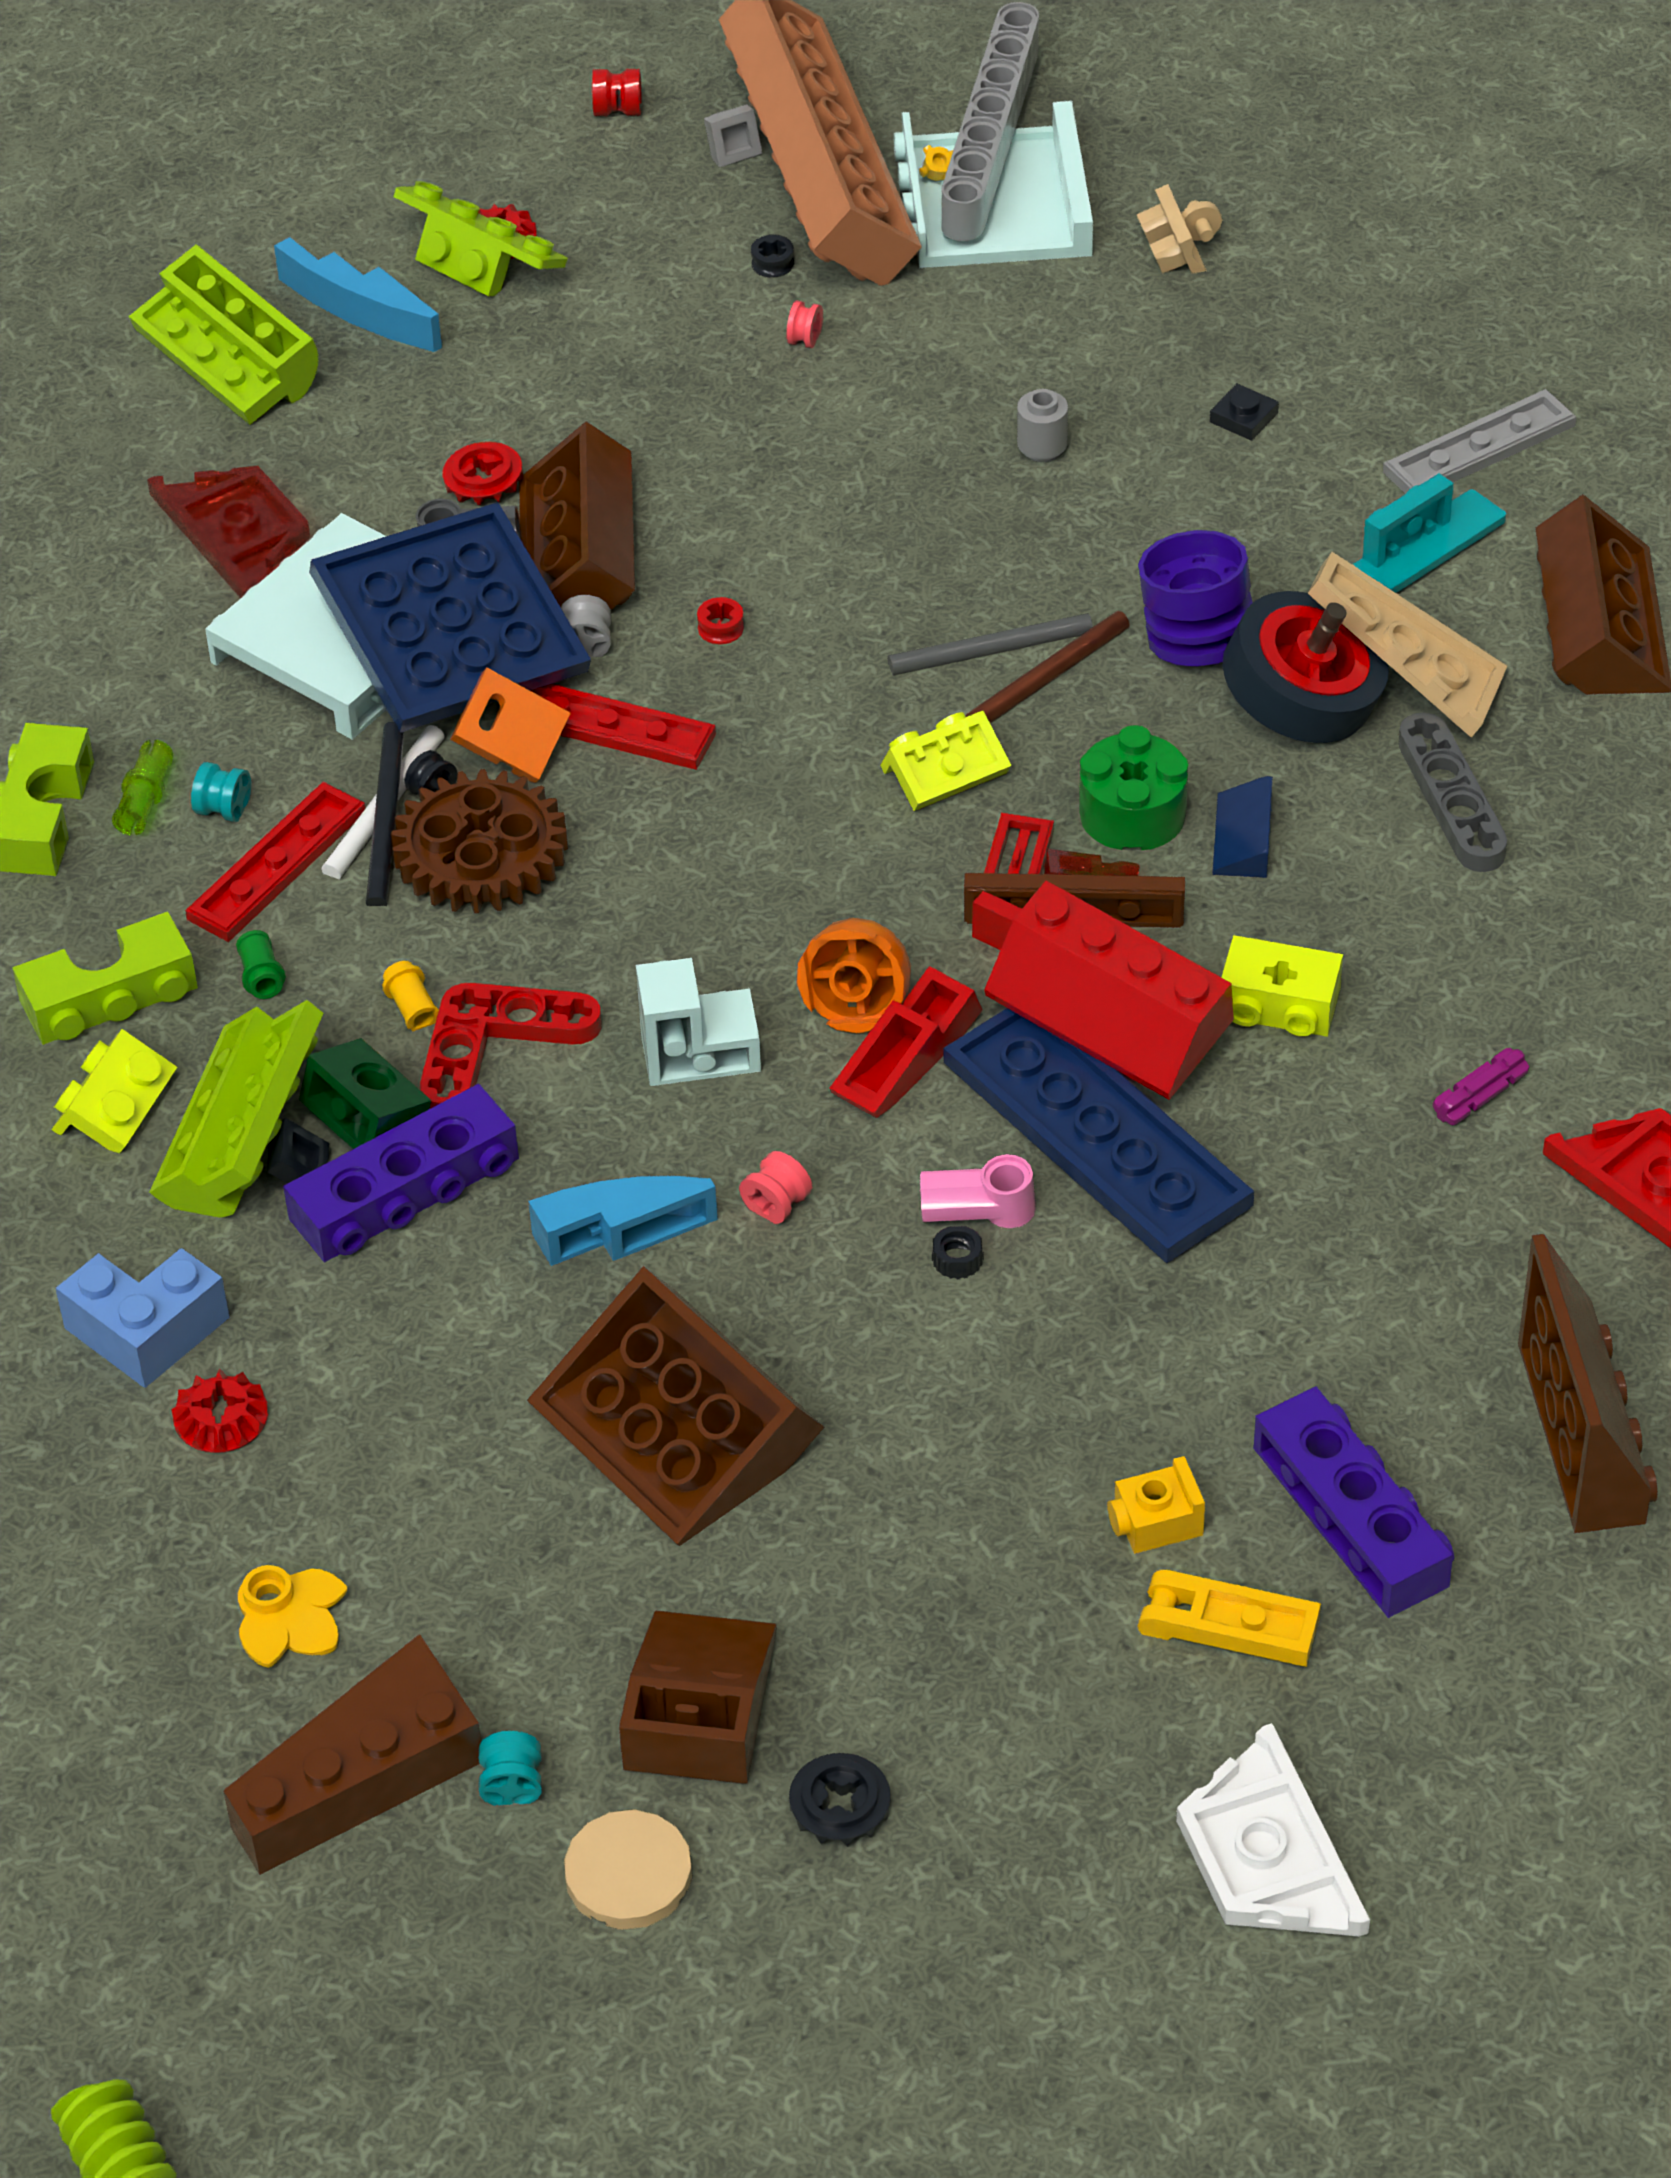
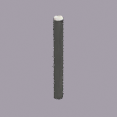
[888,613,1093,675]

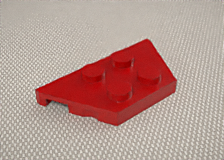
[1543,1108,1671,1248]

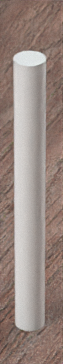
[322,725,444,879]

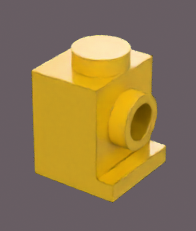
[1107,1456,1205,1554]

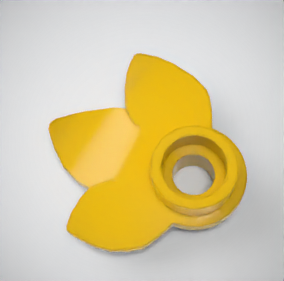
[238,1565,348,1668]

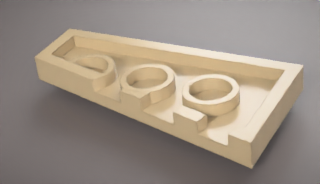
[1308,552,1507,738]

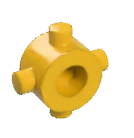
[919,145,953,181]

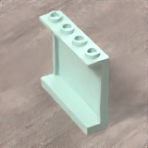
[894,101,1093,268]
[205,513,387,740]

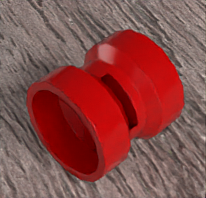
[592,69,642,116]

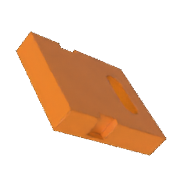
[450,668,570,783]

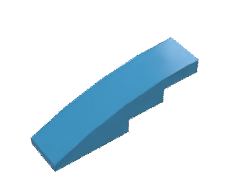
[274,237,442,352]

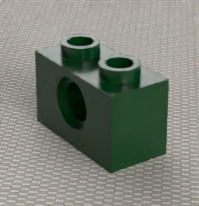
[299,1038,431,1149]

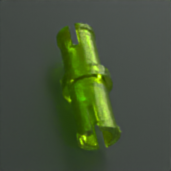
[112,740,174,835]

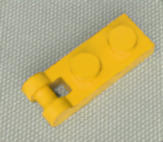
[1137,1570,1321,1667]

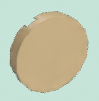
[564,1810,692,1930]

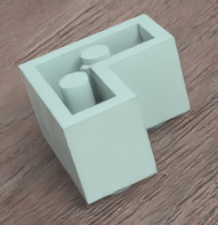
[636,958,761,1086]

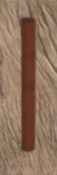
[966,611,1130,723]

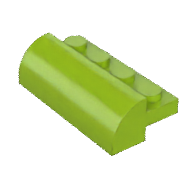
[128,244,318,425]
[149,1000,324,1218]

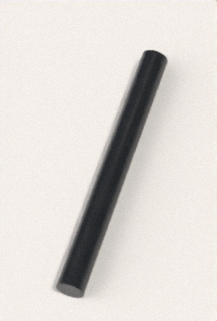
[366,722,405,906]

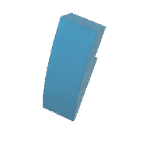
[528,1176,718,1266]

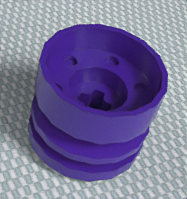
[1138,530,1253,667]

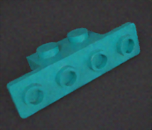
[1352,473,1506,593]

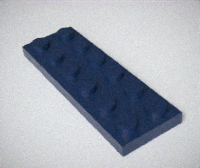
[943,1008,1254,1263]

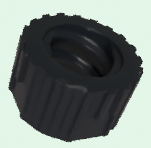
[932,1226,984,1280]

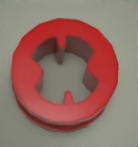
[697,597,744,645]

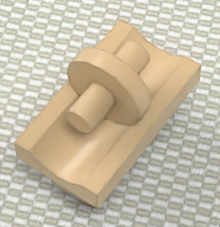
[1137,184,1222,273]

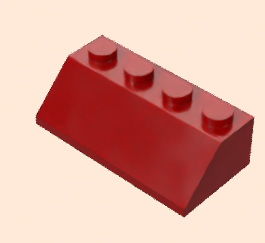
[984,880,1234,1100]

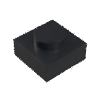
[1210,383,1279,441]
[267,1118,330,1184]

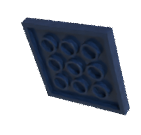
[309,502,591,732]

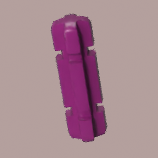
[1432,1048,1529,1125]

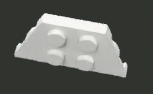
[1177,1723,1370,1937]

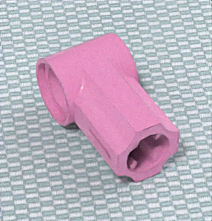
[920,1154,1036,1228]

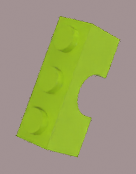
[0,723,94,876]
[12,911,198,1045]

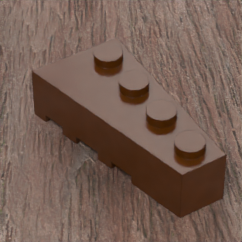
[223,1634,481,1875]

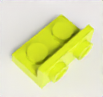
[880,711,1012,811]

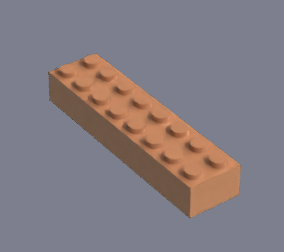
[719,0,922,286]

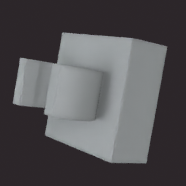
[704,104,762,168]

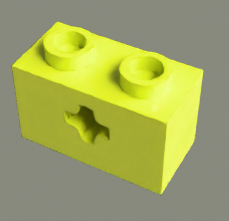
[1221,935,1343,1037]

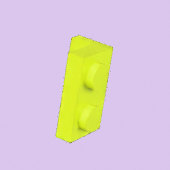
[51,1029,177,1153]

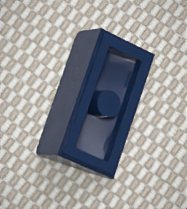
[1212,776,1273,878]

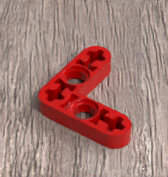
[420,983,602,1109]

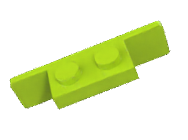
[393,181,568,296]

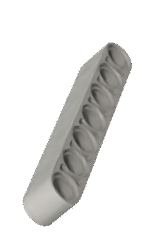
[941,2,1039,241]

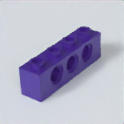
[283,1084,519,1263]
[1253,1386,1454,1618]

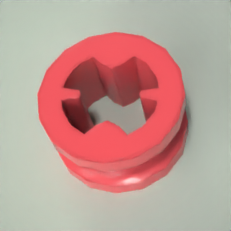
[786,300,823,348]

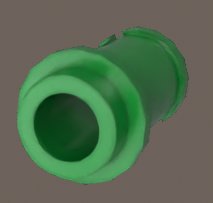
[236,930,286,999]

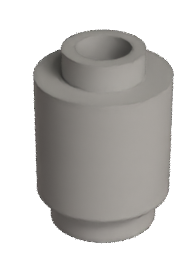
[1017,389,1068,462]

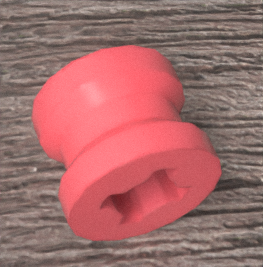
[739,1151,813,1224]

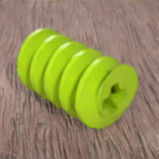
[51,2079,177,2178]

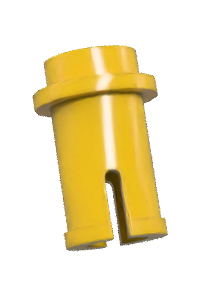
[382,961,439,1032]

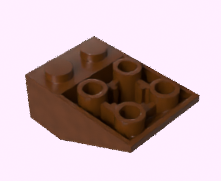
[619,1610,777,1784]

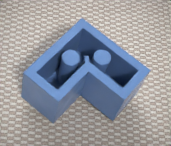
[55,1248,230,1388]

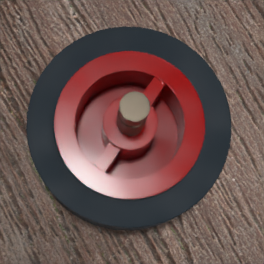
[1223,591,1389,743]

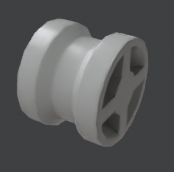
[561,595,611,657]

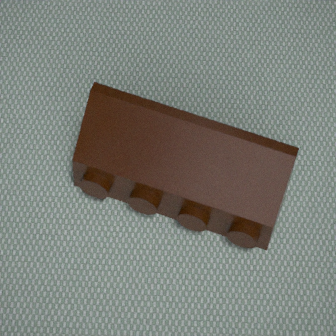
[519,421,635,610]
[1535,494,1671,694]

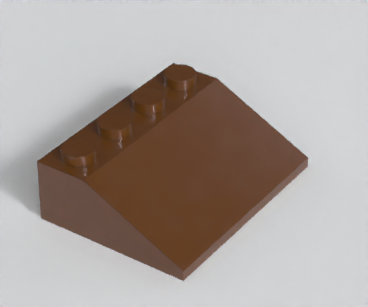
[1518,1234,1658,1533]
[527,1266,825,1546]

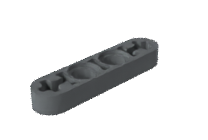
[1398,712,1507,872]

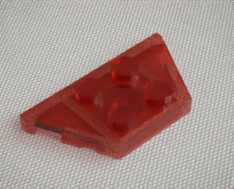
[147,466,310,598]

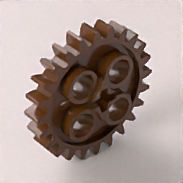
[391,769,568,913]

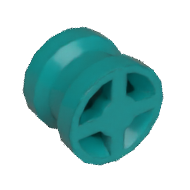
[191,762,251,822]
[479,1731,542,1806]

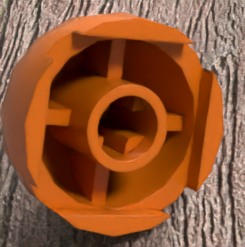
[797,918,911,1033]

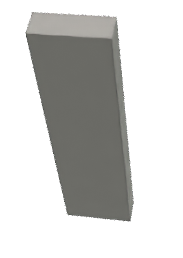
[1383,389,1576,494]

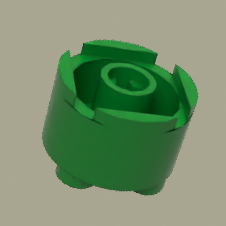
[1079,725,1189,850]

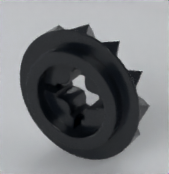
[789,1753,891,1847]

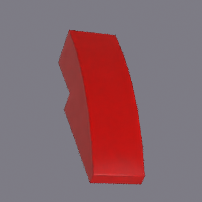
[829,966,983,1118]

